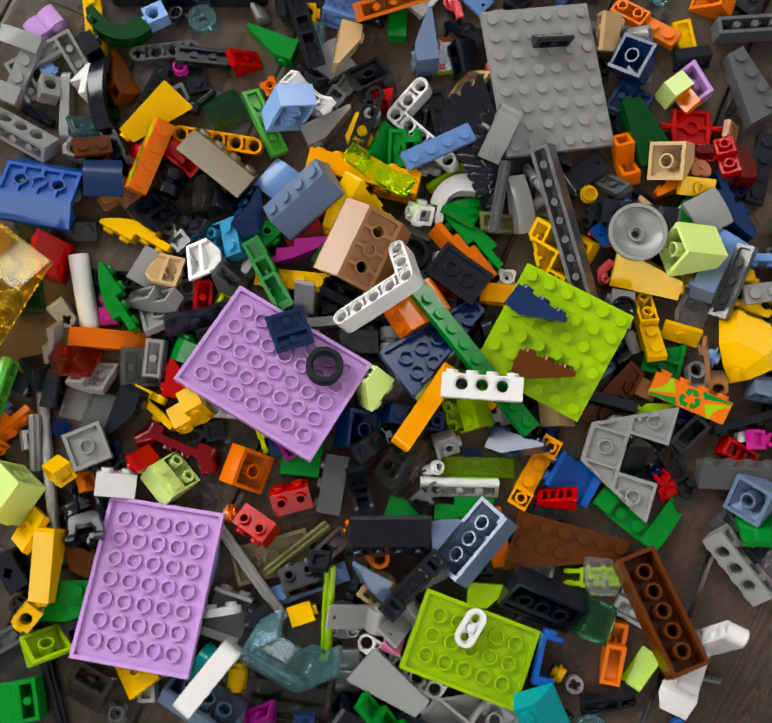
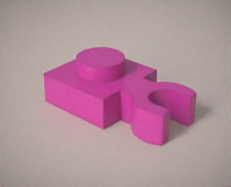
[98,294,121,328]
[745,429,772,450]

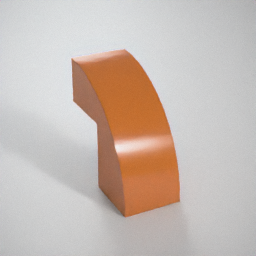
[611,132,641,185]

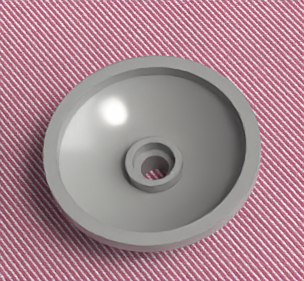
[608,203,668,261]

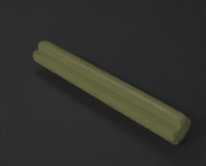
[264,521,331,576]

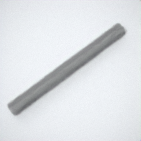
[221,525,288,622]

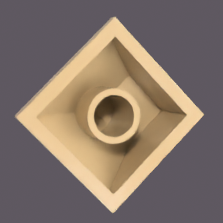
[647,141,695,181]

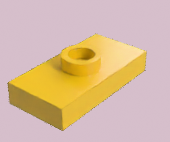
[671,18,697,49]
[676,176,717,196]
[660,319,703,348]
[146,399,175,432]

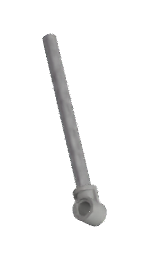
[36,393,68,566]

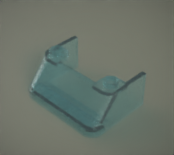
[239,608,343,692]

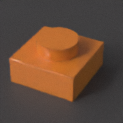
[675,87,703,115]
[75,470,96,494]

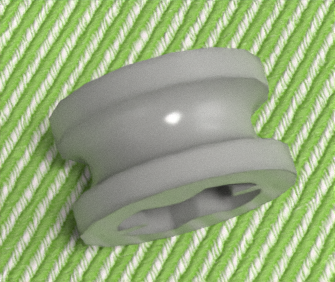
[564,674,584,695]

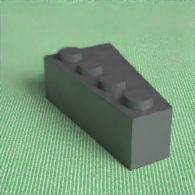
[720,46,772,132]

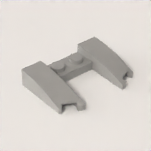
[0,23,47,109]
[4,29,88,104]

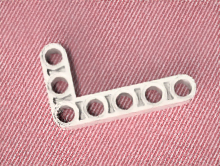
[387,77,459,173]
[333,240,423,333]
[674,620,749,696]
[358,632,448,699]

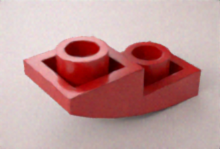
[713,136,742,179]

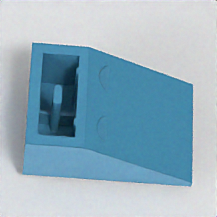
[190,216,251,262]

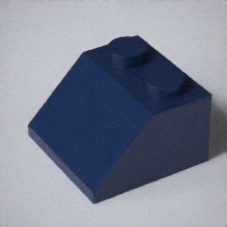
[607,32,658,86]
[334,408,383,449]

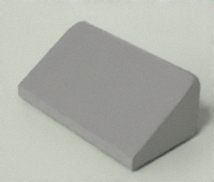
[142,338,169,379]

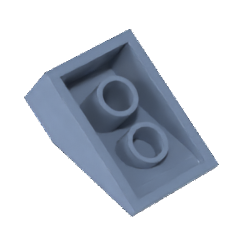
[411,6,439,78]

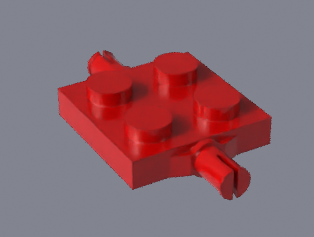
[659,109,723,149]

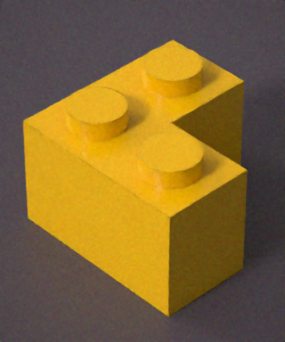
[166,388,215,435]

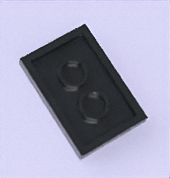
[424,242,494,307]

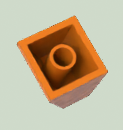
[383,277,451,339]

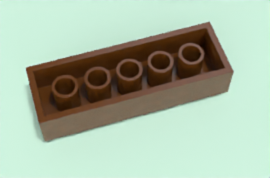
[612,545,711,680]

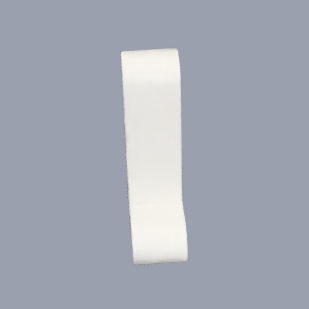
[172,637,245,719]

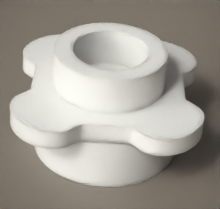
[497,269,516,285]

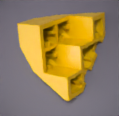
[322,171,394,237]
[529,217,601,282]
[719,308,772,383]

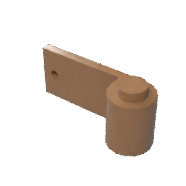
[698,336,729,396]

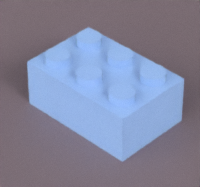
[261,82,317,132]

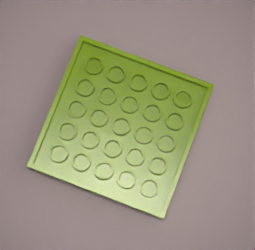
[480,263,634,422]

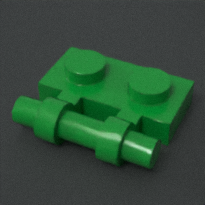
[387,129,423,168]

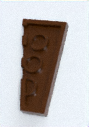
[580,360,645,427]

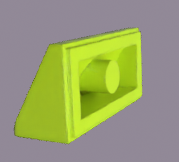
[621,645,659,692]

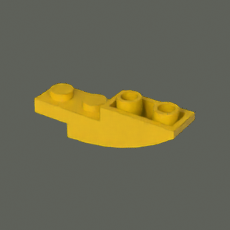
[99,218,175,255]
[634,291,668,362]

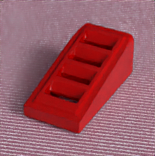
[714,436,760,461]
[536,487,578,511]

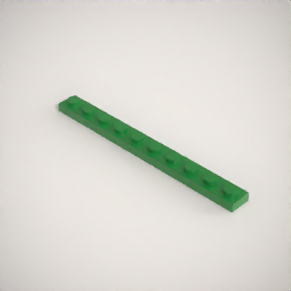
[410,278,540,437]

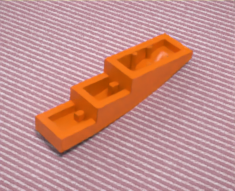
[428,222,497,281]
[67,326,152,352]

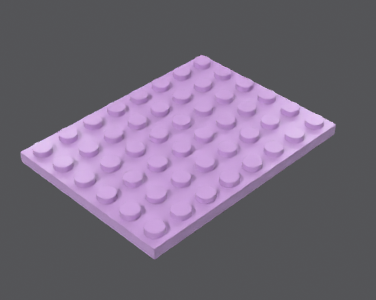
[173,285,372,463]
[68,497,226,680]

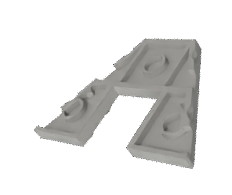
[580,407,679,522]

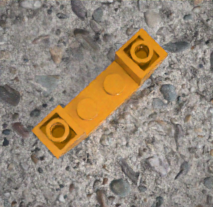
[507,433,563,512]

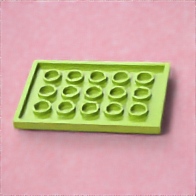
[399,588,541,711]

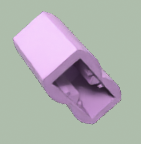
[22,4,68,41]

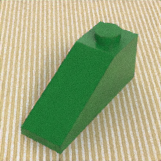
[247,23,300,68]

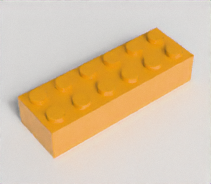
[305,147,422,204]

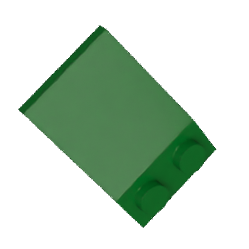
[38,579,89,622]

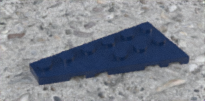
[379,300,485,400]

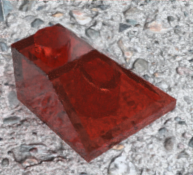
[48,345,105,377]

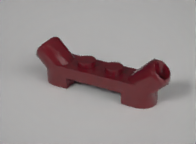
[134,420,219,476]

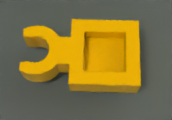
[135,384,168,406]

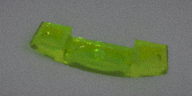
[342,142,417,197]
[436,457,514,478]

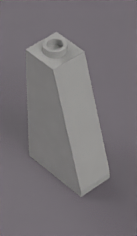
[346,645,430,717]

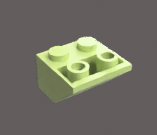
[356,365,395,412]
[140,450,200,505]

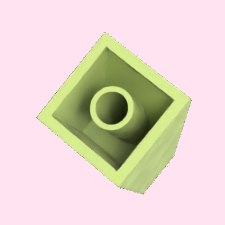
[659,222,728,277]
[0,460,46,526]

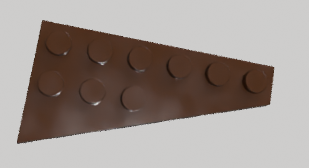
[503,510,631,570]

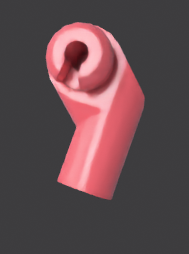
[443,0,465,21]
[596,258,614,285]

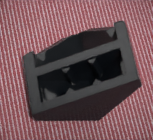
[18,354,63,394]

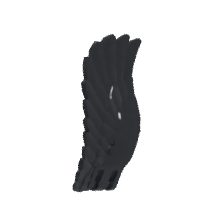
[439,74,524,212]

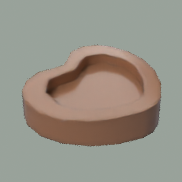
[690,159,711,178]

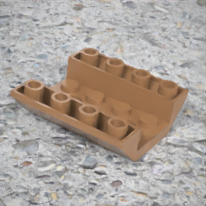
[313,197,412,294]

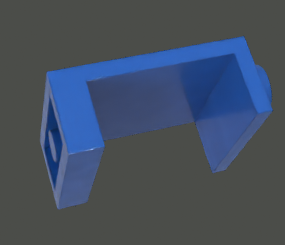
[542,450,601,509]
[527,627,564,686]

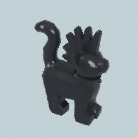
[60,488,105,549]

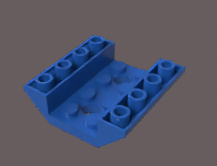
[0,158,83,232]

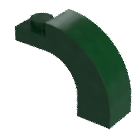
[86,4,152,48]

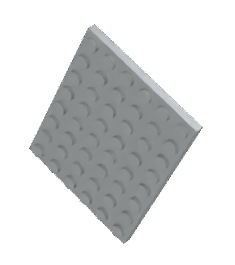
[479,3,614,159]

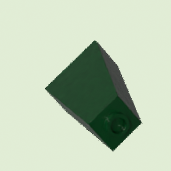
[617,95,669,168]

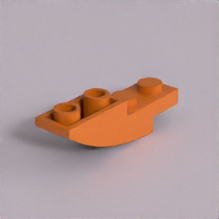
[610,0,682,50]
[0,404,36,456]

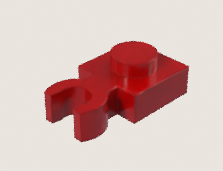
[653,468,678,503]

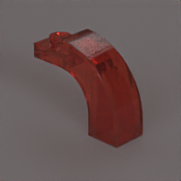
[694,138,758,187]

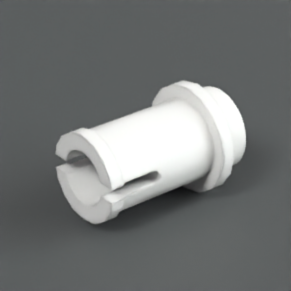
[421,460,445,476]

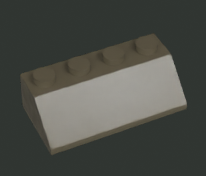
[176,128,258,198]

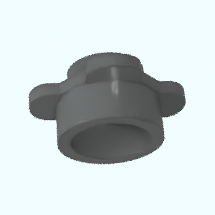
[107,702,129,723]

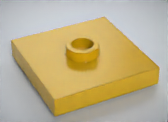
[11,505,50,555]
[114,666,163,700]

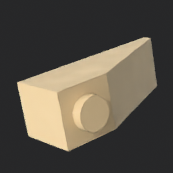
[331,19,365,75]

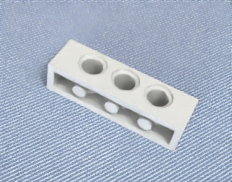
[440,369,524,403]

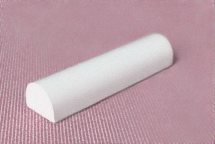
[68,253,101,328]
[420,476,500,498]

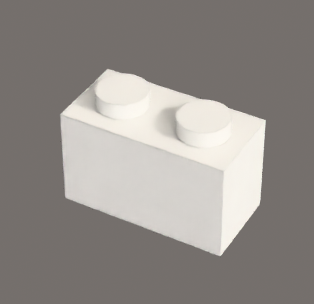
[94,466,137,499]

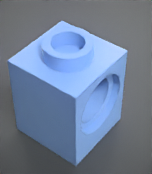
[141,0,172,33]

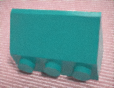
[513,682,571,723]

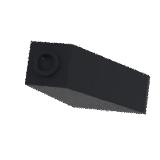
[330,690,366,723]

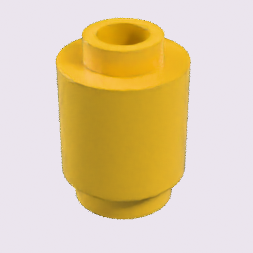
[227,661,249,693]

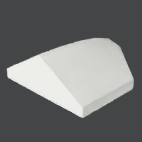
[186,238,222,281]
[658,679,699,721]

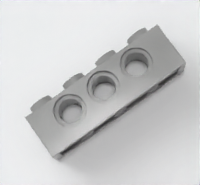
[0,107,59,163]
[702,523,772,607]

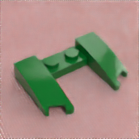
[590,474,682,551]

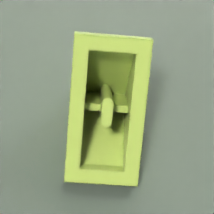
[655,70,695,110]

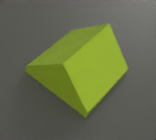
[19,623,72,668]

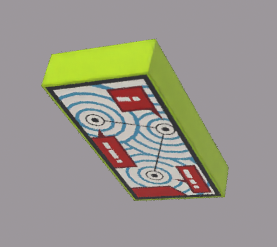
[437,37,453,76]

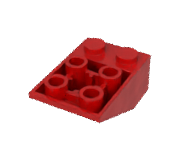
[24,229,78,285]

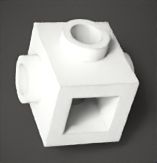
[405,198,435,227]

